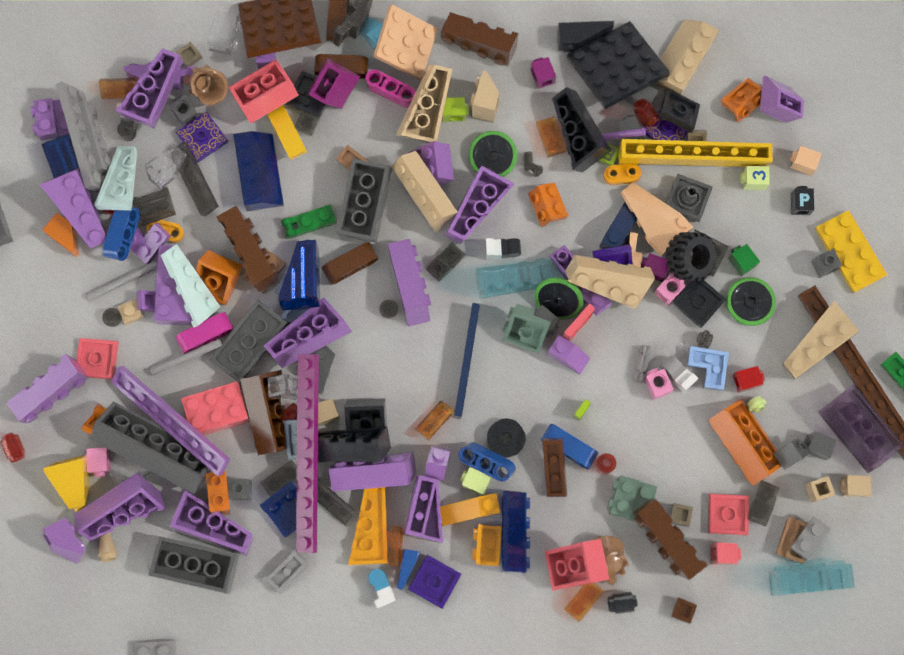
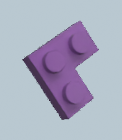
[130,223,171,264]

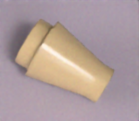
[98,532,118,562]

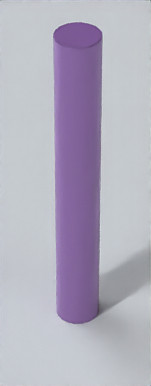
[602,128,646,141]

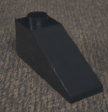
[557,21,614,52]

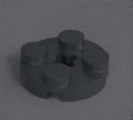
[487,418,526,458]

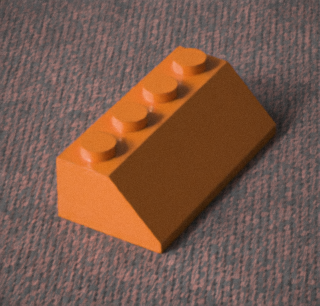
[708,399,782,486]

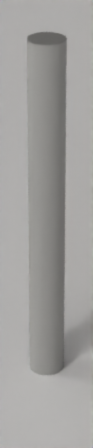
[86,260,158,301]
[149,339,222,376]

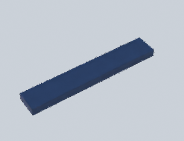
[454,303,480,419]

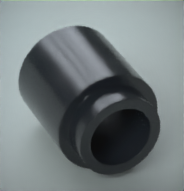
[607,592,638,614]

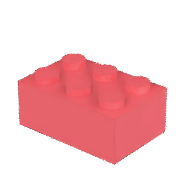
[228,59,298,124]
[181,381,250,436]
[545,539,609,591]

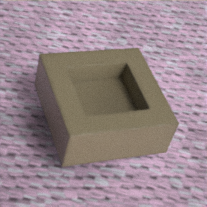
[176,42,203,67]
[686,130,707,141]
[670,503,693,527]

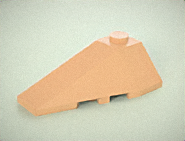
[621,182,693,256]

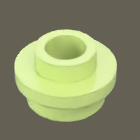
[747,396,767,413]

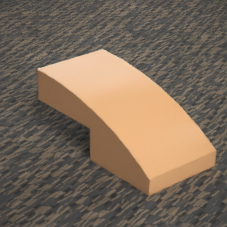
[627,232,643,267]

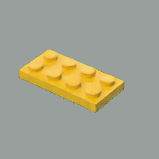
[815,210,887,293]

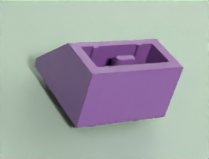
[760,76,804,123]
[408,141,454,186]

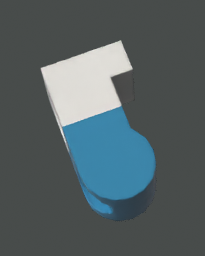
[368,569,396,608]

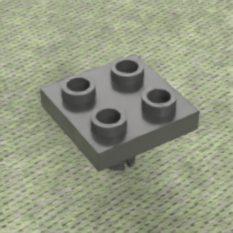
[666,174,713,222]

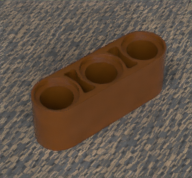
[326,0,349,42]
[314,54,368,79]
[321,242,379,285]

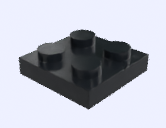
[658,88,700,132]
[672,280,727,328]

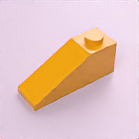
[440,493,501,526]

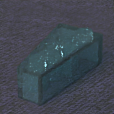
[475,258,555,299]
[768,560,855,596]

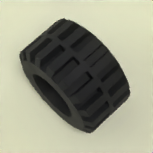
[665,232,718,281]

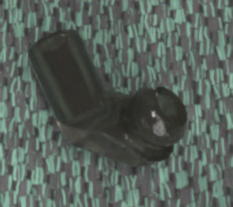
[523,152,543,177]

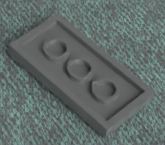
[210,299,288,384]

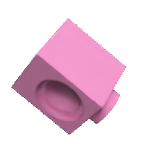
[654,274,686,306]
[644,368,674,400]
[86,448,111,477]

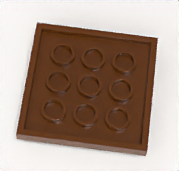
[238,0,321,58]

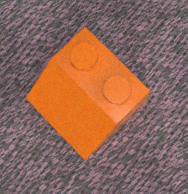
[196,250,242,305]

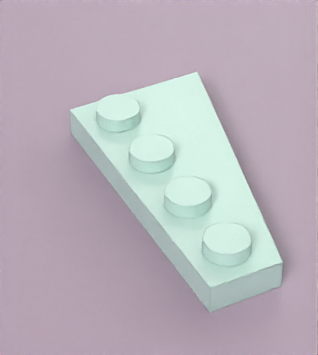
[94,146,137,210]
[161,244,221,328]

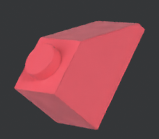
[710,543,741,565]

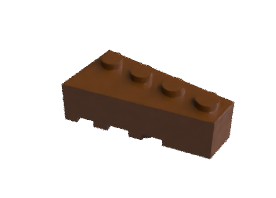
[441,12,518,66]
[216,206,279,291]
[240,370,287,456]
[633,498,708,580]

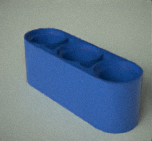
[102,207,140,261]
[540,423,598,470]
[458,442,516,482]

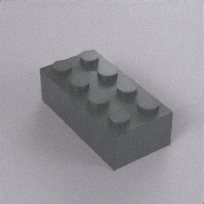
[336,158,393,243]
[149,536,239,594]

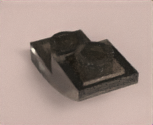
[426,242,466,282]
[747,480,780,527]

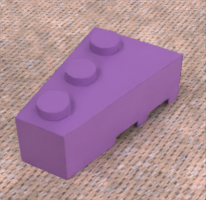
[402,475,444,543]

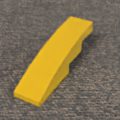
[267,105,307,160]

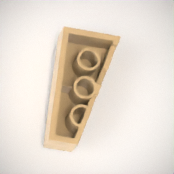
[396,65,452,143]
[566,255,655,309]
[783,301,859,379]

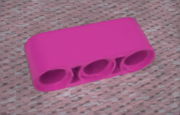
[366,69,415,108]
[176,312,234,354]

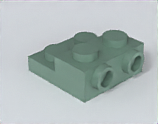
[502,304,551,354]
[607,475,657,521]

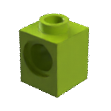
[443,97,469,122]

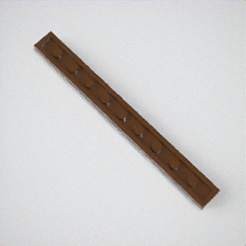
[798,285,904,460]

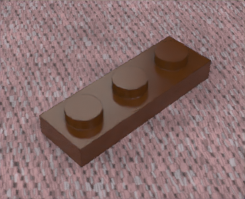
[542,438,568,497]

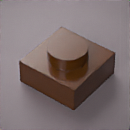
[671,597,697,624]

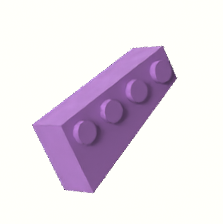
[115,48,183,129]
[444,166,514,244]
[40,169,107,248]
[388,239,431,327]
[154,245,193,325]
[264,297,352,368]
[7,354,89,424]
[329,452,417,492]
[74,472,165,541]
[170,490,254,557]

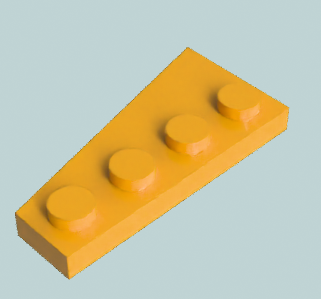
[348,487,388,565]

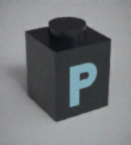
[791,186,814,215]

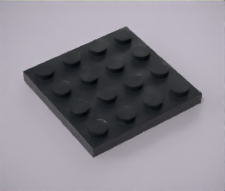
[567,21,669,109]

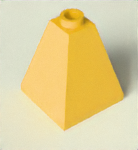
[43,454,90,512]

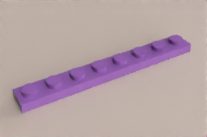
[111,366,230,476]

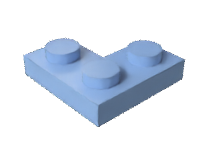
[687,346,729,391]

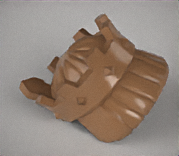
[183,65,228,106]
[594,535,629,586]

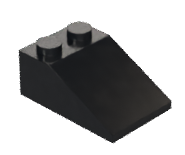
[344,398,388,455]

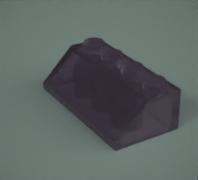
[818,384,904,473]

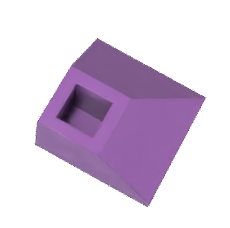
[41,517,85,564]

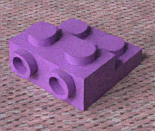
[30,98,70,141]

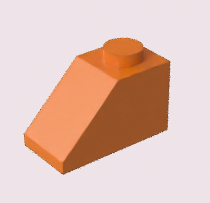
[42,213,79,257]

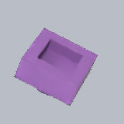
[137,290,156,312]

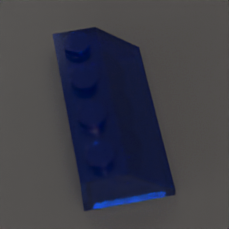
[233,131,284,212]
[502,491,530,573]

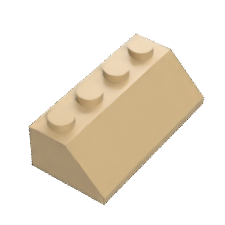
[654,20,719,95]
[391,151,457,233]

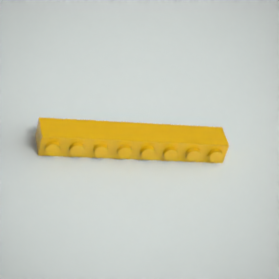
[618,139,773,167]

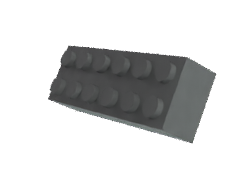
[89,401,211,494]

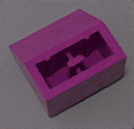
[309,58,360,109]

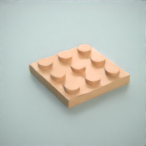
[373,5,438,80]

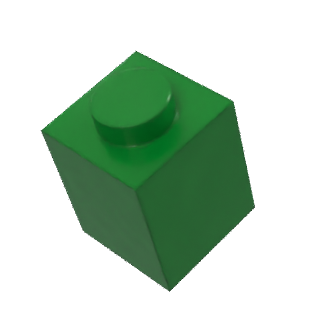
[728,244,760,277]

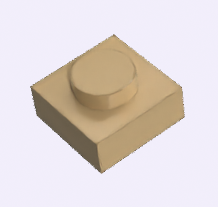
[118,299,144,325]

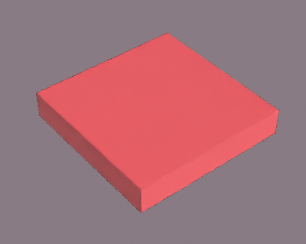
[563,304,595,341]
[76,338,119,380]
[708,494,749,535]

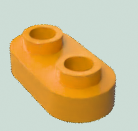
[603,164,641,185]
[146,219,185,243]

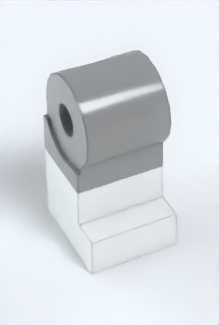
[660,355,699,393]

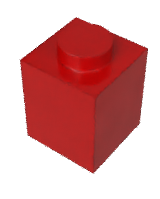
[732,366,765,393]

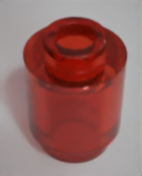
[633,99,659,127]
[0,432,26,463]
[595,453,617,475]

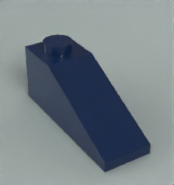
[599,202,637,249]

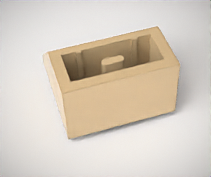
[470,70,500,123]

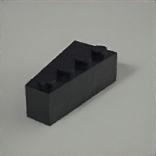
[552,87,612,173]
[318,426,391,463]

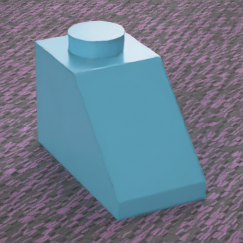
[357,18,383,51]

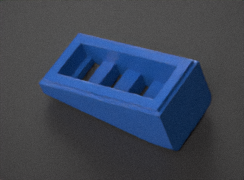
[397,549,420,590]

